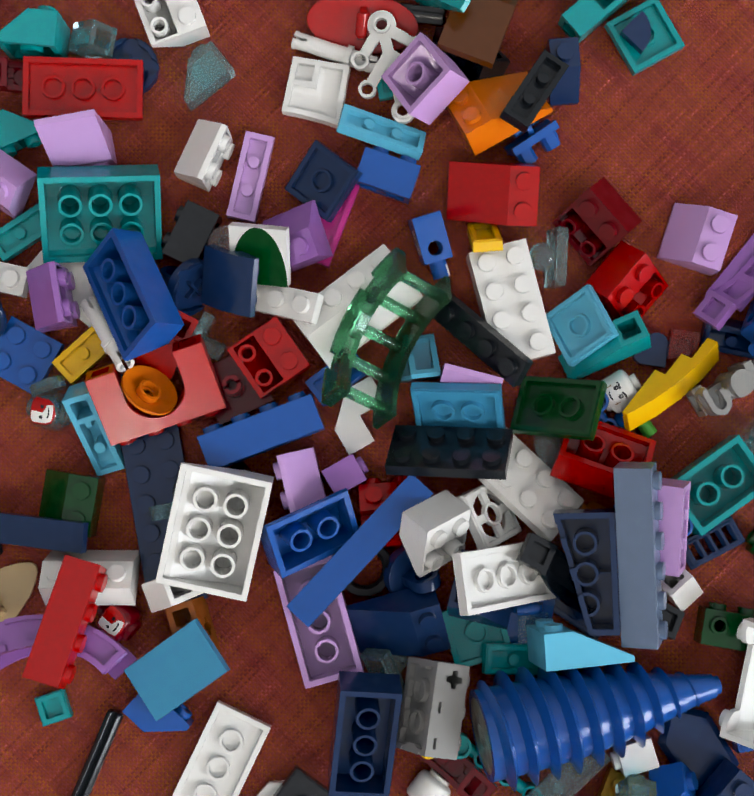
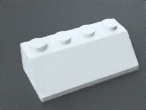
[293,244,424,369]

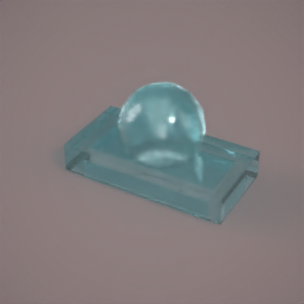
[530,226,569,289]

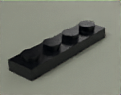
[431,292,533,387]

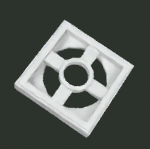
[456,484,522,549]

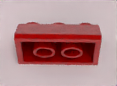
[550,421,656,499]

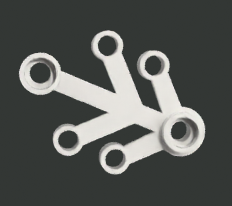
[351,10,416,124]

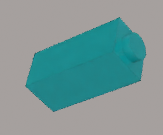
[558,0,629,43]

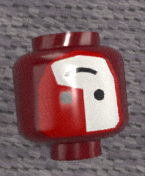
[97,605,142,642]

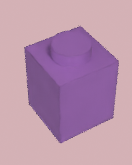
[321,454,369,493]

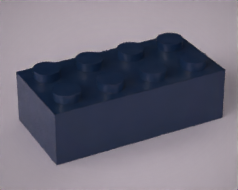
[328,671,403,796]

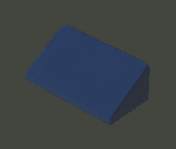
[698,318,754,359]

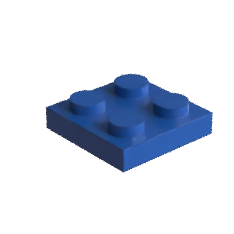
[0,316,65,396]

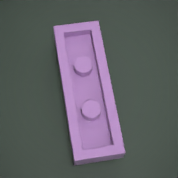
[226,131,275,224]

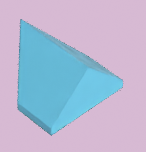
[381,333,441,385]

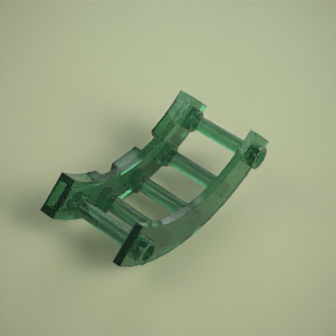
[321,247,452,429]

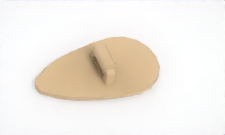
[0,562,38,622]

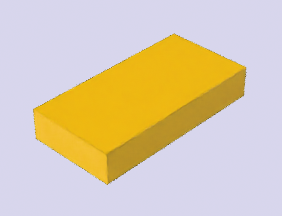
[467,222,503,252]

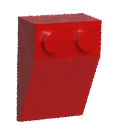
[446,161,540,226]

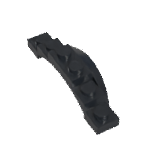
[516,533,685,640]

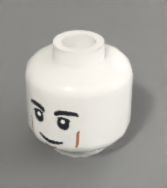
[601,370,642,413]

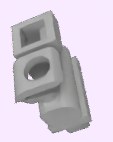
[686,360,754,417]

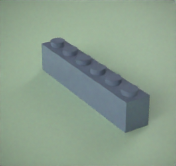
[613,462,668,650]

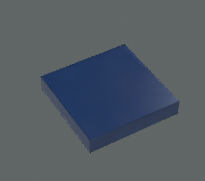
[285,140,363,222]

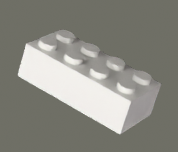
[466,238,556,360]

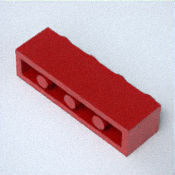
[22,555,108,689]

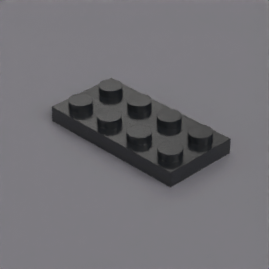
[385,425,513,480]

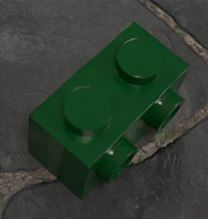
[693,601,754,651]

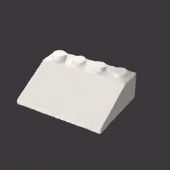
[155,462,274,602]

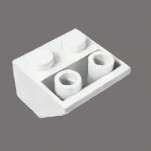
[134,0,210,48]
[174,119,235,192]
[399,490,471,578]

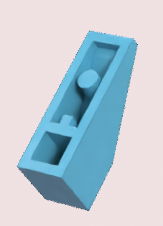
[61,381,125,476]

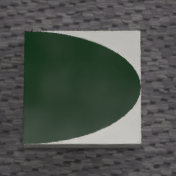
[228,222,291,287]

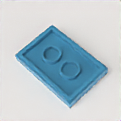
[410,382,506,429]
[124,618,231,721]

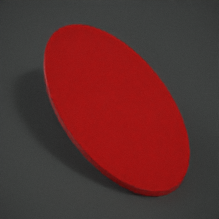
[307,0,418,54]

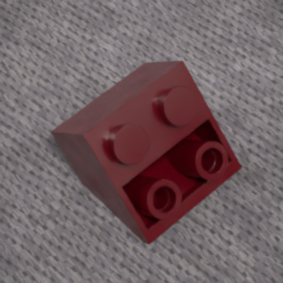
[552,177,642,266]

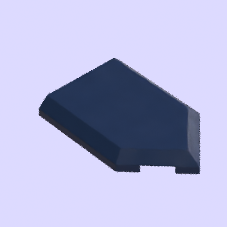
[657,709,739,792]

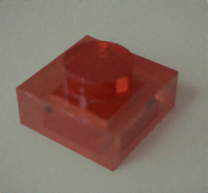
[667,329,700,360]

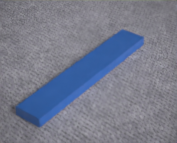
[286,476,433,628]

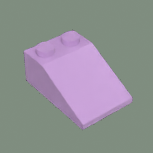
[33,109,117,166]

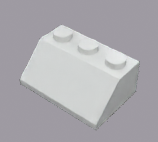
[38,550,141,606]

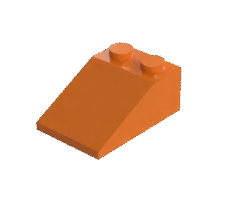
[447,71,553,156]

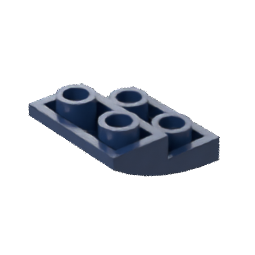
[201,244,259,317]

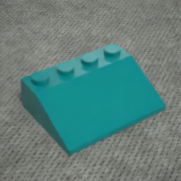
[37,164,163,263]

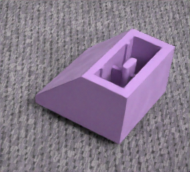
[273,447,326,513]

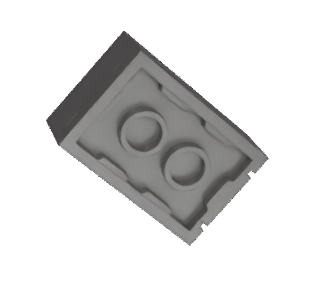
[396,656,470,760]

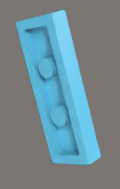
[336,103,426,161]

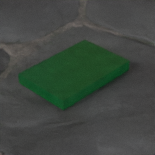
[509,376,607,441]

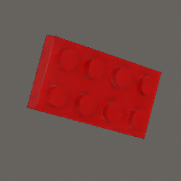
[22,56,144,121]

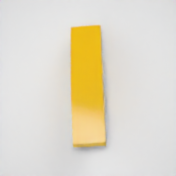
[622,338,719,431]

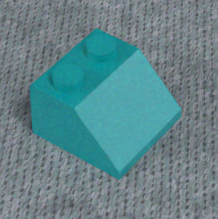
[0,5,71,60]

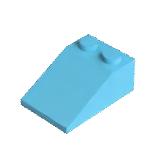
[526,618,635,672]

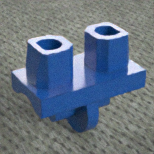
[504,119,561,164]

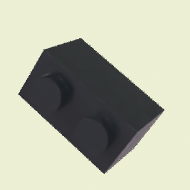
[161,200,223,264]

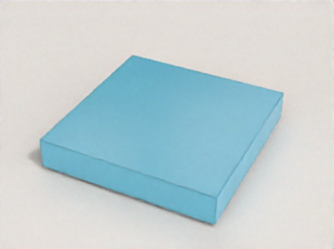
[546,284,619,367]

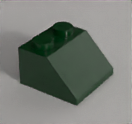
[39,469,106,538]

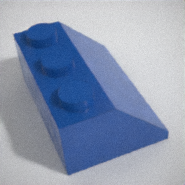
[261,488,359,579]

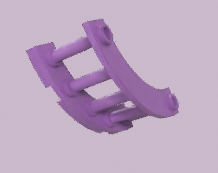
[0,614,138,680]

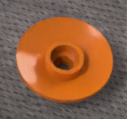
[121,365,178,416]

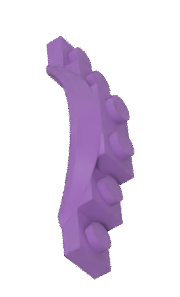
[693,233,754,331]

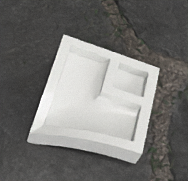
[281,56,351,129]

